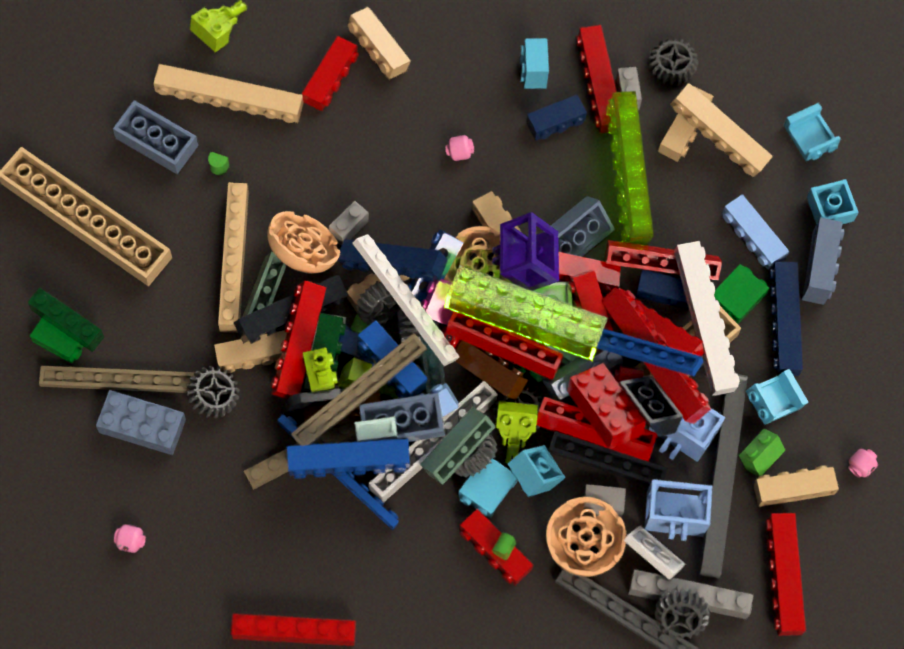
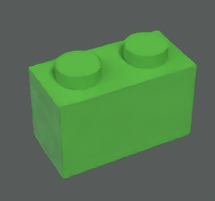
[739,429,785,476]

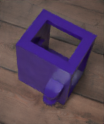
[492,212,559,293]

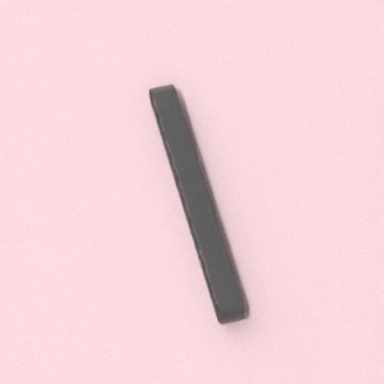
[699,373,748,578]

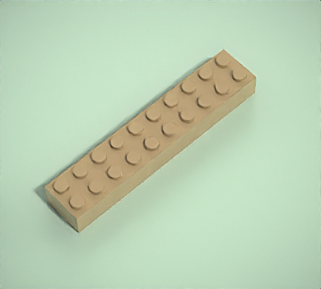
[0,147,172,286]

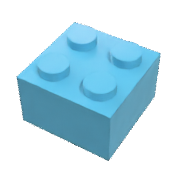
[520,38,549,89]
[807,179,859,224]
[508,445,565,497]

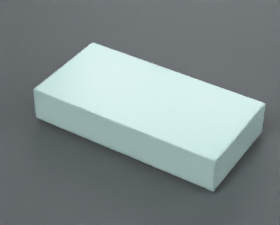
[355,417,398,442]

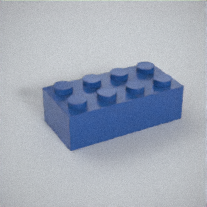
[357,320,428,399]

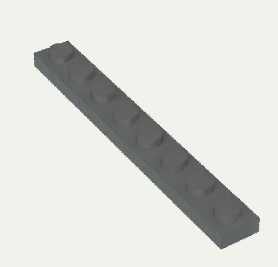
[555,566,699,649]

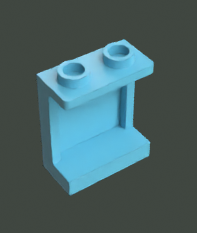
[784,103,841,161]
[746,369,809,425]
[458,459,518,518]

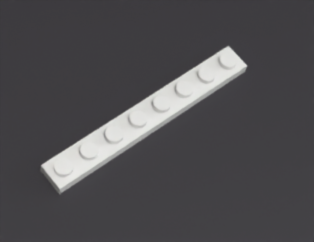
[353,234,459,366]

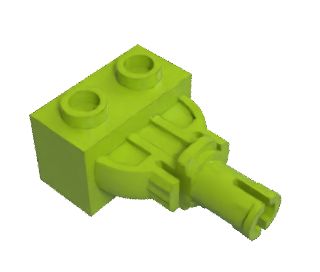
[190,0,247,52]
[303,348,338,392]
[338,358,399,399]
[496,401,538,464]

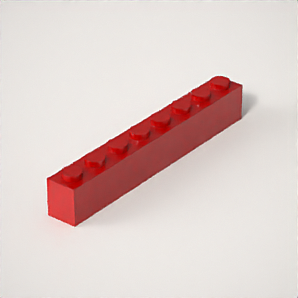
[603,288,711,424]

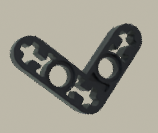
[281,389,344,419]

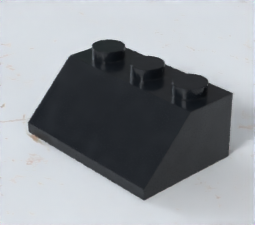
[619,375,683,437]

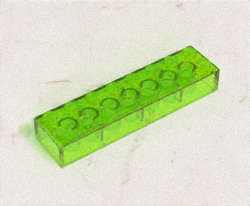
[606,91,654,246]
[444,265,608,361]

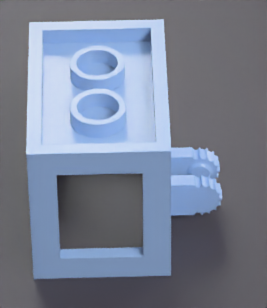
[649,408,725,462]
[644,480,712,541]

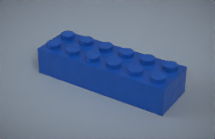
[287,439,410,479]

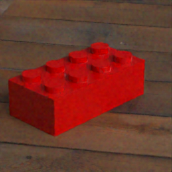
[567,363,646,449]

